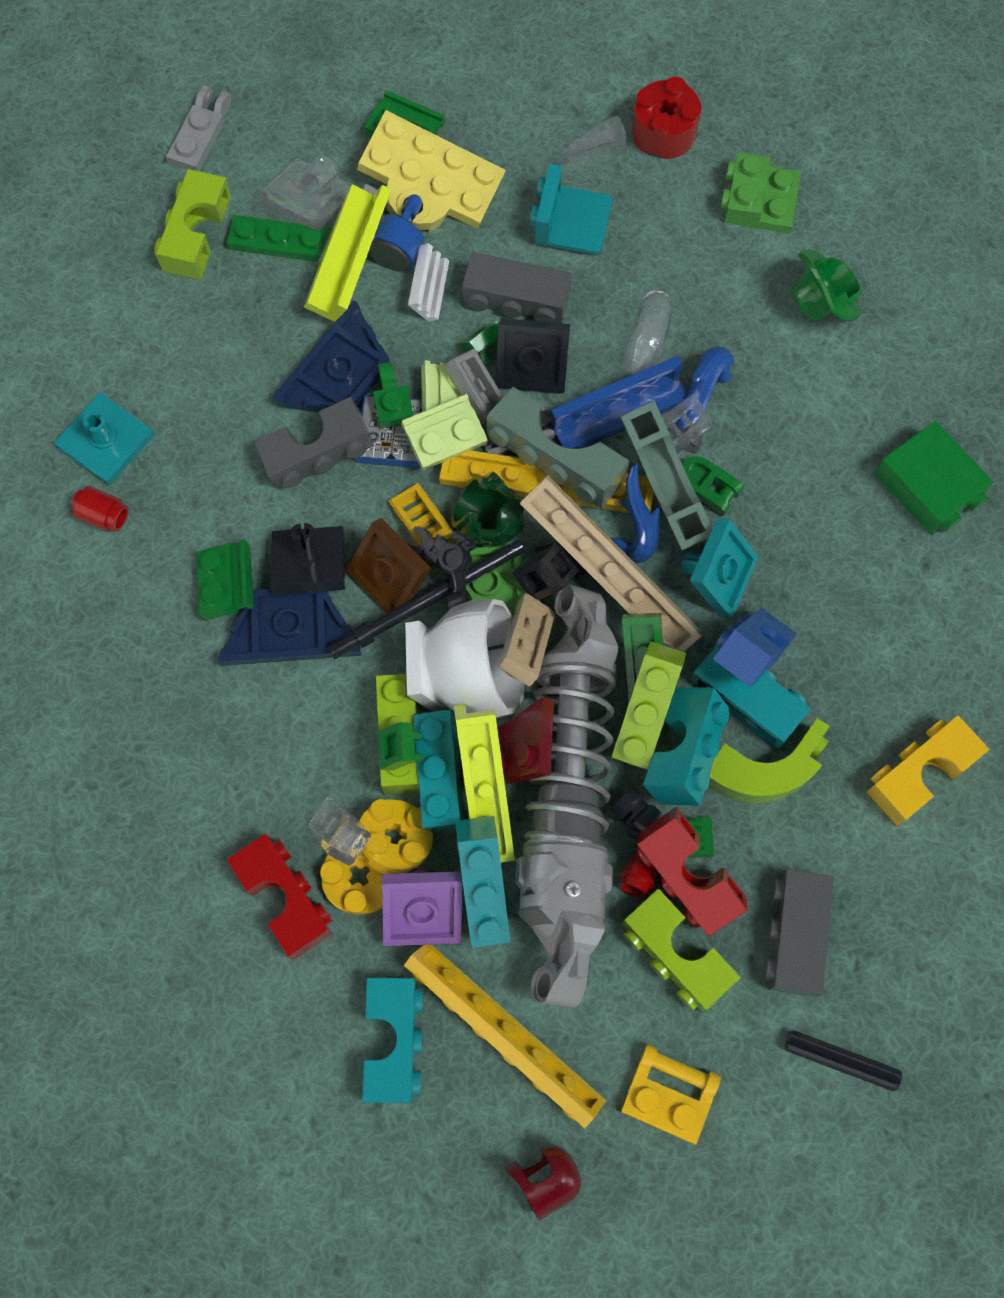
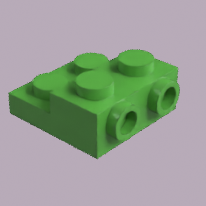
[720,152,801,234]

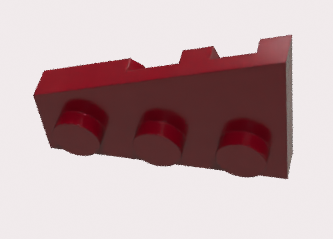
[460,697,554,790]

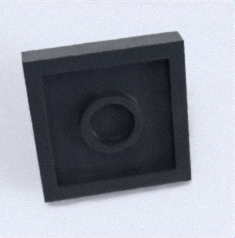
[496,318,570,393]
[270,523,345,595]

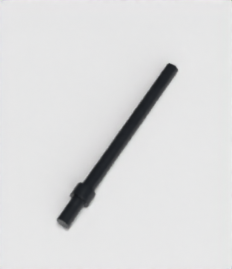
[327,540,525,660]

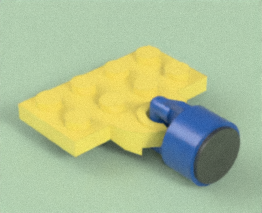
[357,110,506,271]

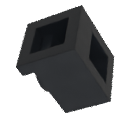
[512,541,580,600]

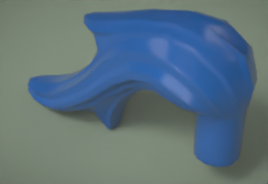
[677,346,734,429]
[613,464,660,563]

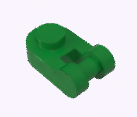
[682,456,744,516]

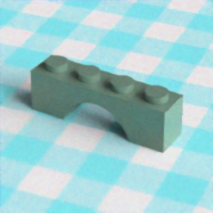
[487,387,629,509]
[620,401,713,550]

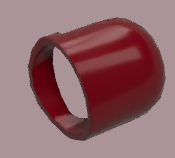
[504,1144,581,1221]

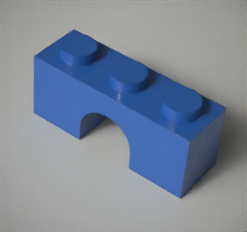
[713,608,797,687]

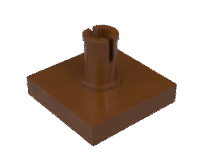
[346,518,431,613]

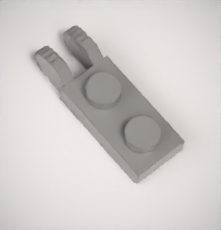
[166,85,232,171]

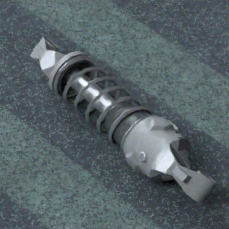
[515,584,619,1008]

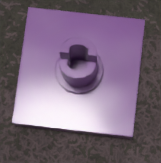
[382,870,462,946]

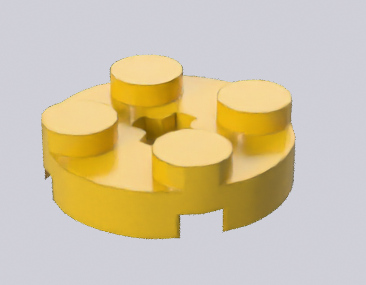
[355,799,433,874]
[320,839,383,915]

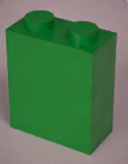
[875,420,994,536]

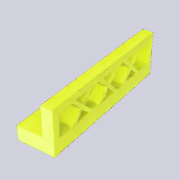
[304,184,391,322]
[454,704,515,863]

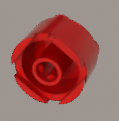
[632,76,701,159]

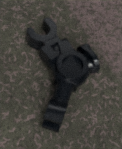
[408,527,477,609]

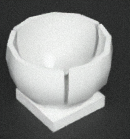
[405,599,524,719]

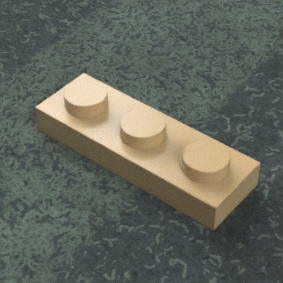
[498,592,556,687]

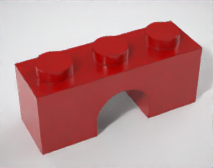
[637,806,747,936]
[226,833,333,961]

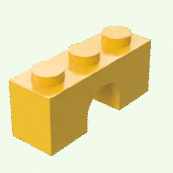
[867,715,990,827]

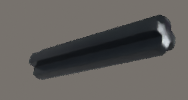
[785,1030,902,1091]

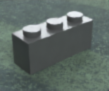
[462,252,572,323]
[764,869,834,998]

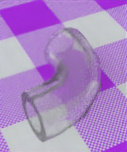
[622,290,673,374]

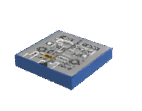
[356,395,422,468]

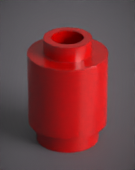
[71,486,129,532]

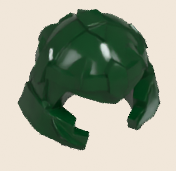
[450,471,525,548]

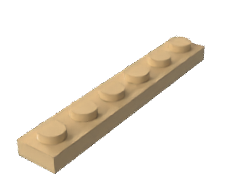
[520,475,702,652]

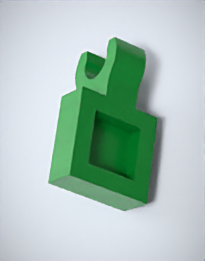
[373,362,414,429]

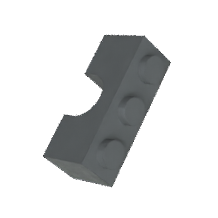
[254,397,375,489]

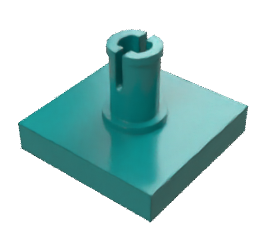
[54,393,155,486]
[682,518,759,619]

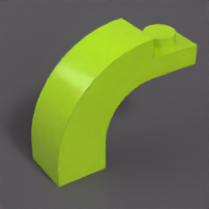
[709,718,830,803]

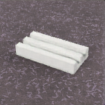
[408,243,449,321]

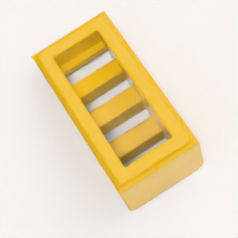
[388,483,457,561]

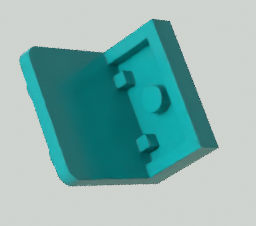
[530,164,613,255]

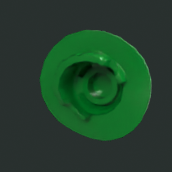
[790,249,862,322]

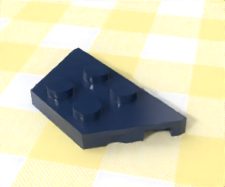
[272,300,390,412]
[218,588,362,666]

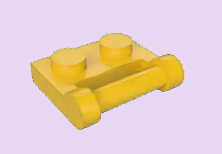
[620,1043,722,1145]

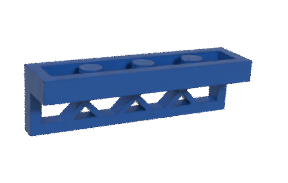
[550,356,688,449]

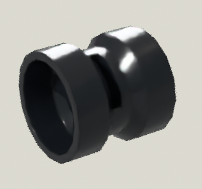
[608,786,662,840]

